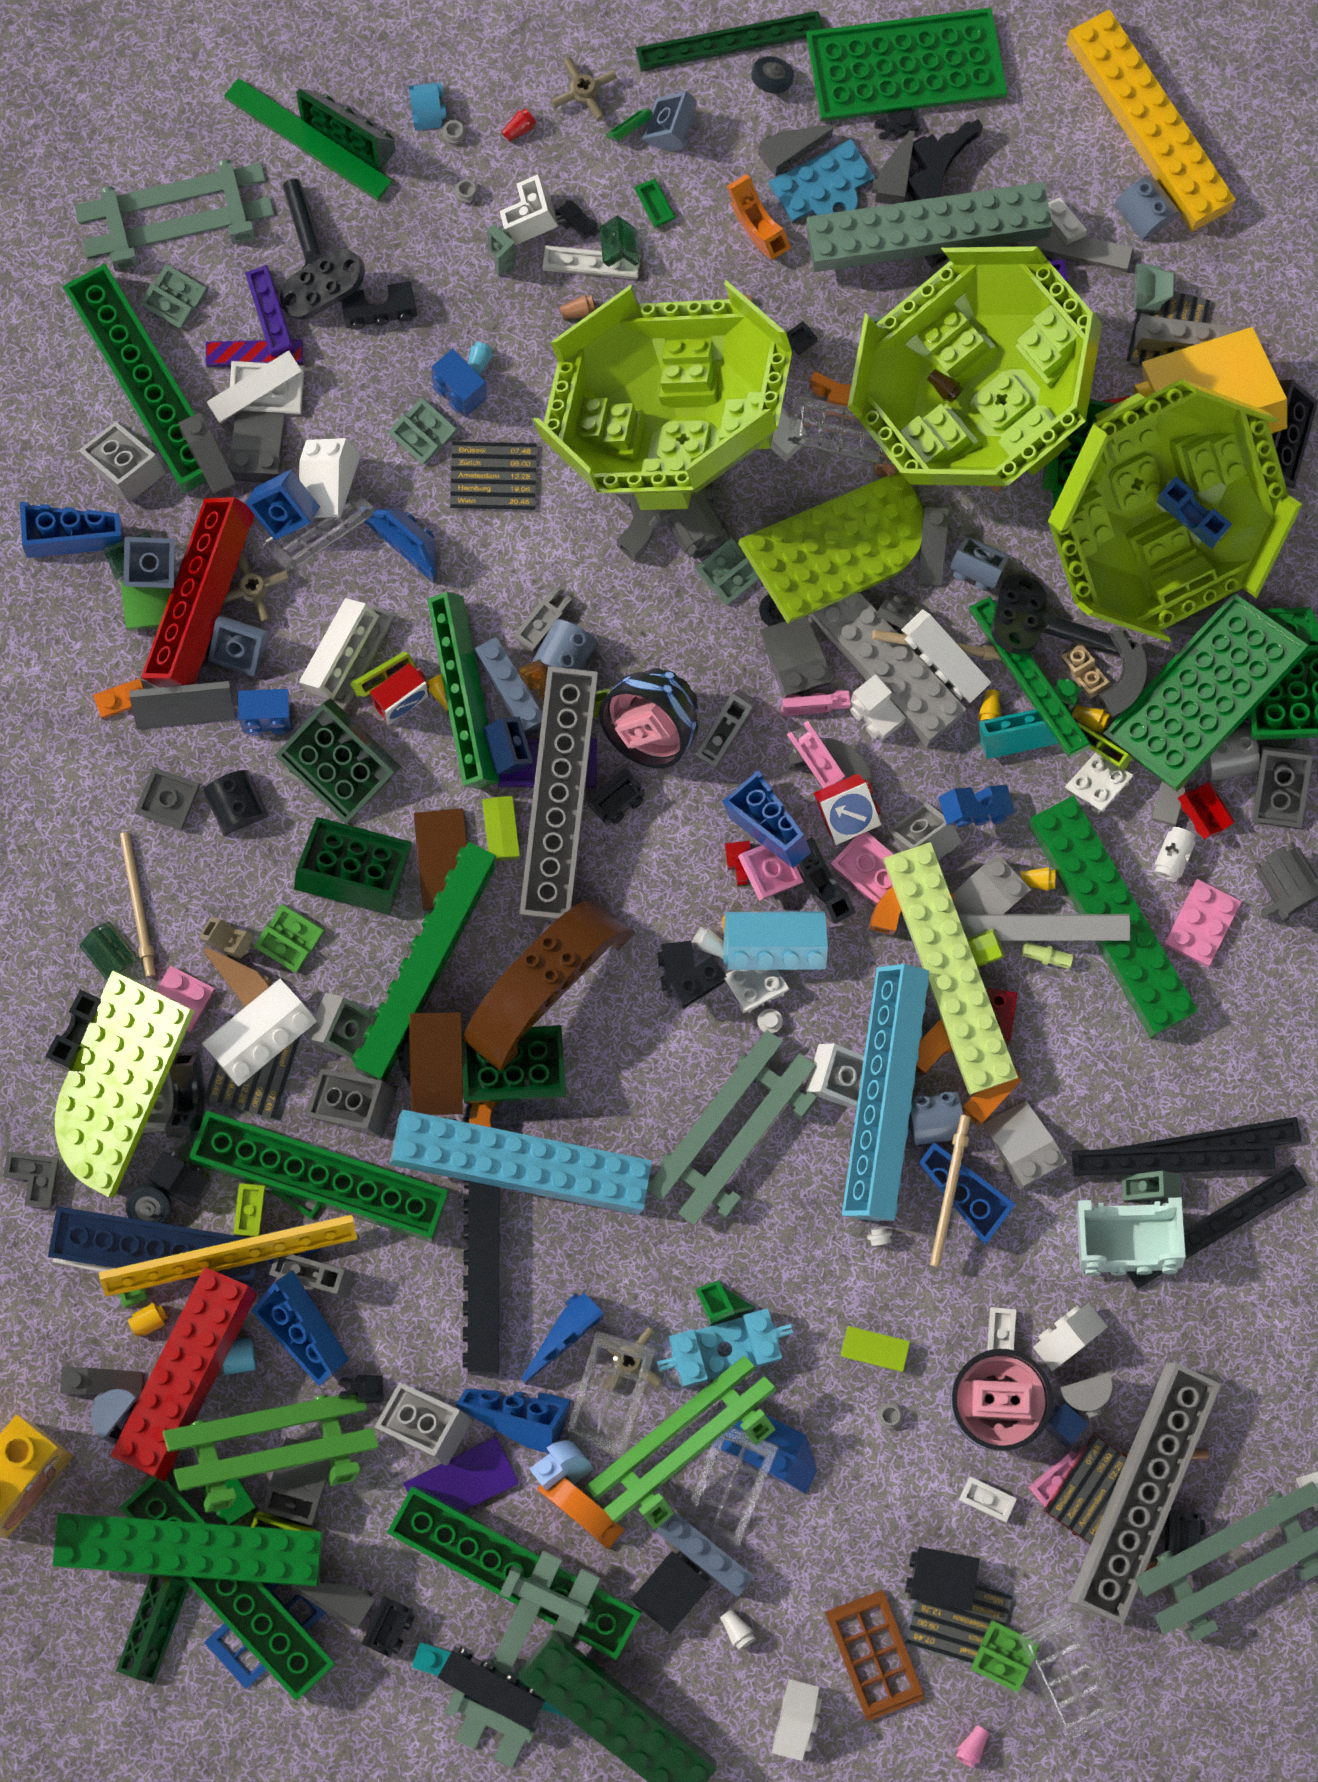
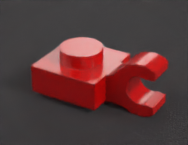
[724,841,751,886]

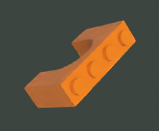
[916,1019,1022,1127]

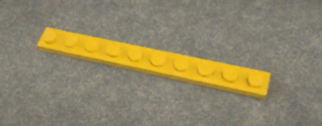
[99,1215,357,1297]

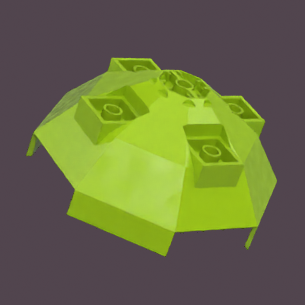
[847,246,1102,486]
[532,279,792,510]
[1048,379,1303,643]

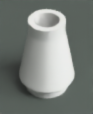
[692,927,724,959]
[720,1609,756,1650]

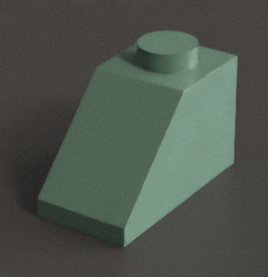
[1122,1171,1182,1201]

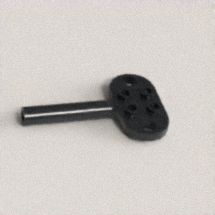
[280,179,365,320]
[991,574,1138,658]

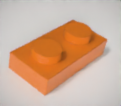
[93,678,144,719]

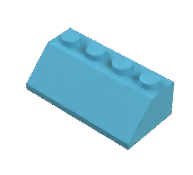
[723,911,828,970]

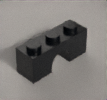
[341,281,417,330]
[45,989,101,1071]

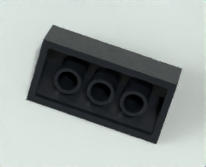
[1272,379,1318,488]

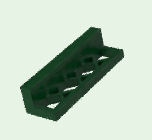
[116,1575,189,1684]

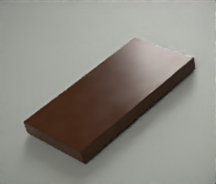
[414,808,467,911]
[409,1012,463,1115]

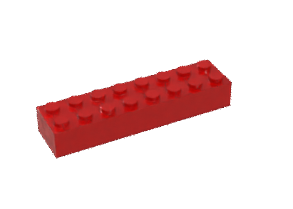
[141,497,254,688]
[110,1267,258,1482]

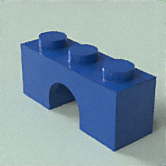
[1156,477,1232,549]
[938,785,1015,828]

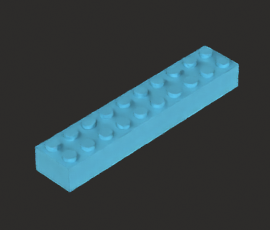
[841,964,929,1221]
[390,1110,652,1215]

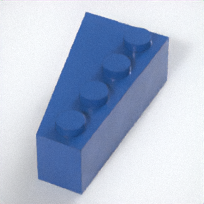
[20,501,124,558]
[722,770,811,868]
[918,1143,1016,1245]
[251,1270,349,1387]

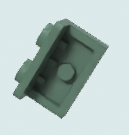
[487,224,516,277]

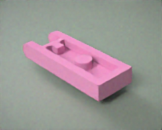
[787,721,845,788]

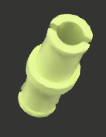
[1021,941,1074,970]

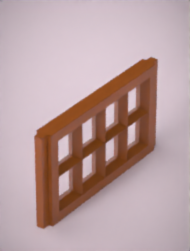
[825,1589,925,1721]

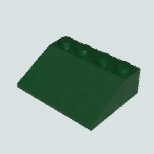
[296,88,396,172]
[275,698,402,824]
[294,817,412,915]
[461,1025,566,1103]

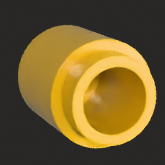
[127,1302,168,1337]

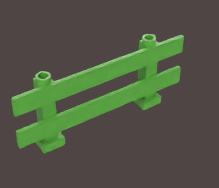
[585,1355,777,1530]
[163,1395,379,1513]

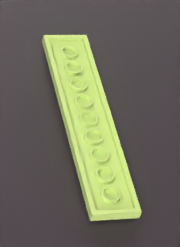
[883,842,1018,1095]

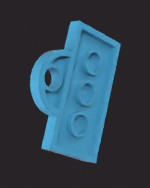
[768,139,875,223]

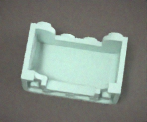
[1077,1197,1185,1276]

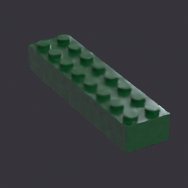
[518,1630,717,1782]

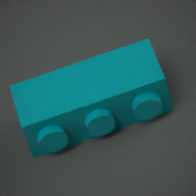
[979,709,1058,759]

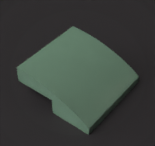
[140,264,209,329]
[388,397,458,465]
[693,537,759,605]

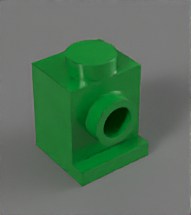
[1054,679,1082,713]

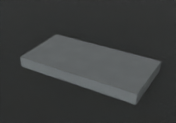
[130,681,235,729]

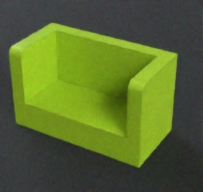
[233,1183,267,1238]

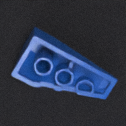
[521,1293,604,1384]
[456,1389,571,1454]

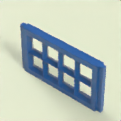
[204,1583,327,1689]

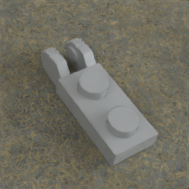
[513,586,573,653]

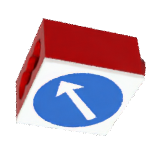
[370,663,428,725]
[813,773,881,845]

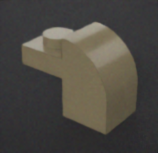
[198,917,254,961]

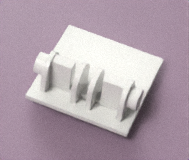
[1065,753,1134,814]
[724,970,789,1013]

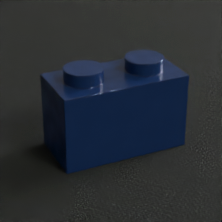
[483,717,533,775]
[1045,1403,1089,1447]

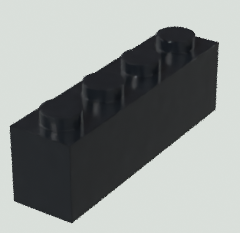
[437,1646,545,1730]

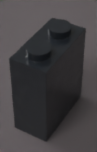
[904,1546,980,1611]
[631,1551,711,1634]

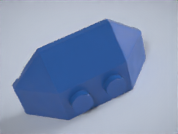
[361,508,437,583]
[714,1414,817,1494]

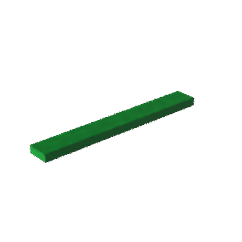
[224,78,392,201]
[969,596,1091,759]

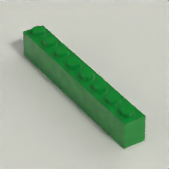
[427,591,500,789]

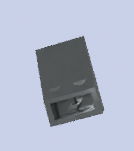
[262,1437,331,1527]

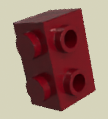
[986,988,1018,1046]

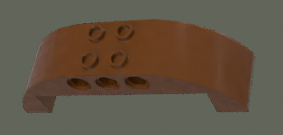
[463,900,635,1071]

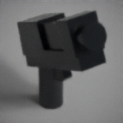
[556,200,600,240]

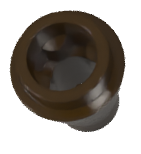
[927,369,963,404]

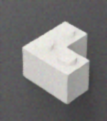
[500,175,558,245]
[850,674,906,742]
[1033,1303,1108,1371]
[772,1679,822,1761]

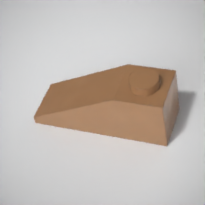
[203,947,273,1007]

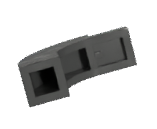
[615,494,654,562]
[1097,628,1147,717]
[787,738,873,786]

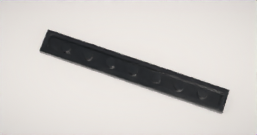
[1105,1117,1302,1176]
[1071,1143,1276,1177]
[1126,1164,1307,1290]

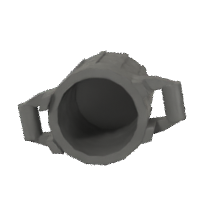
[649,486,728,559]
[1254,842,1318,923]

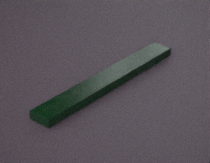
[635,11,823,72]

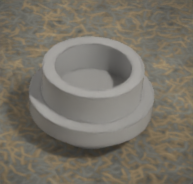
[442,120,466,144]
[454,179,478,203]
[877,1403,903,1429]

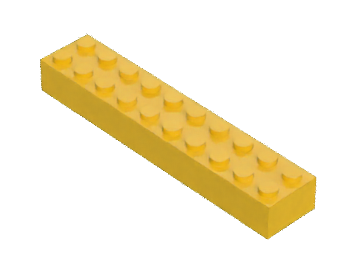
[1066,9,1236,232]

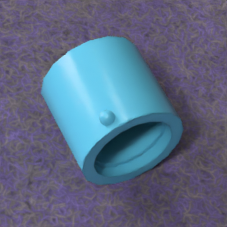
[223,1337,257,1375]

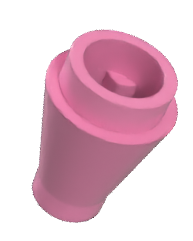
[956,1726,990,1768]

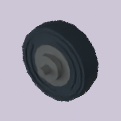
[751,56,794,94]
[126,1184,172,1224]

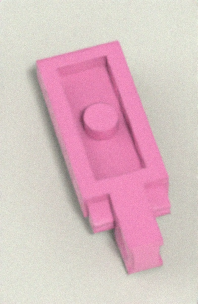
[781,690,850,716]
[1028,1446,1087,1508]

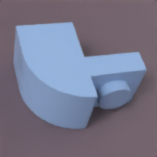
[530,1440,594,1490]

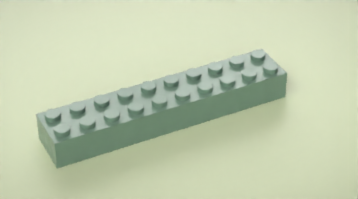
[806,182,1053,273]

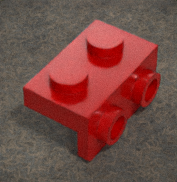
[1178,781,1235,840]

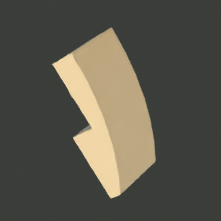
[1061,645,1110,699]

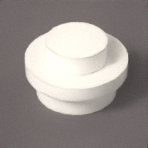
[757,1009,783,1034]
[867,1227,893,1246]

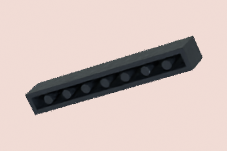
[462,1180,500,1374]

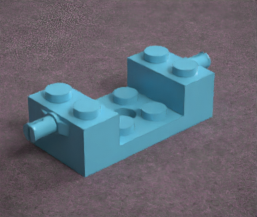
[657,1308,794,1389]

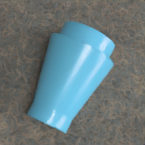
[468,341,493,375]

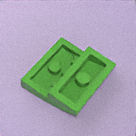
[121,581,172,631]
[254,904,325,973]
[971,1620,1040,1692]

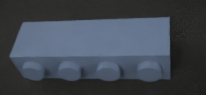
[475,637,543,737]
[653,1511,754,1597]

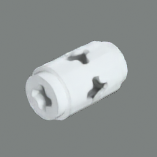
[1154,827,1196,882]

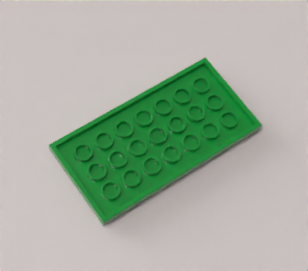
[806,7,1007,122]
[1103,593,1310,792]

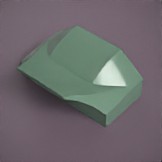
[1134,264,1174,314]

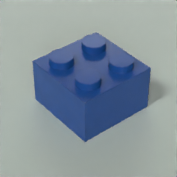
[431,348,487,417]
[245,469,320,540]
[238,689,292,736]

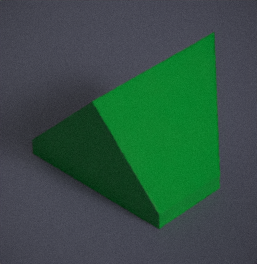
[695,1280,756,1326]

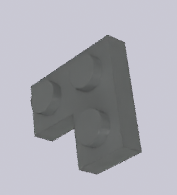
[3,1151,59,1209]

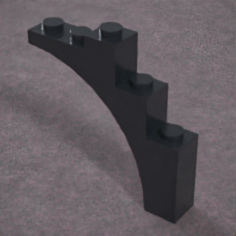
[906,119,983,268]

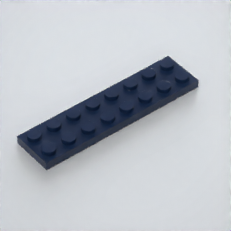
[48,1206,257,1288]

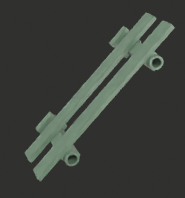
[74,160,274,270]
[647,1030,817,1226]
[1135,1481,1318,1642]
[445,1550,600,1767]

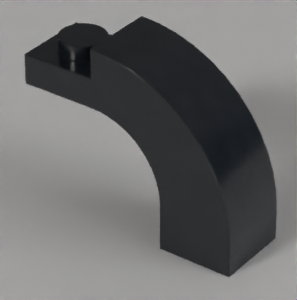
[797,837,856,924]
[164,1052,205,1138]

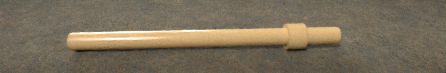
[872,630,1002,661]
[120,832,156,978]
[930,1115,971,1267]

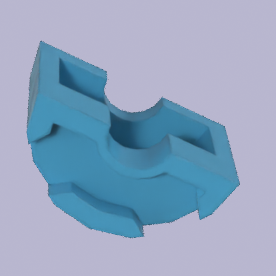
[409,82,446,131]

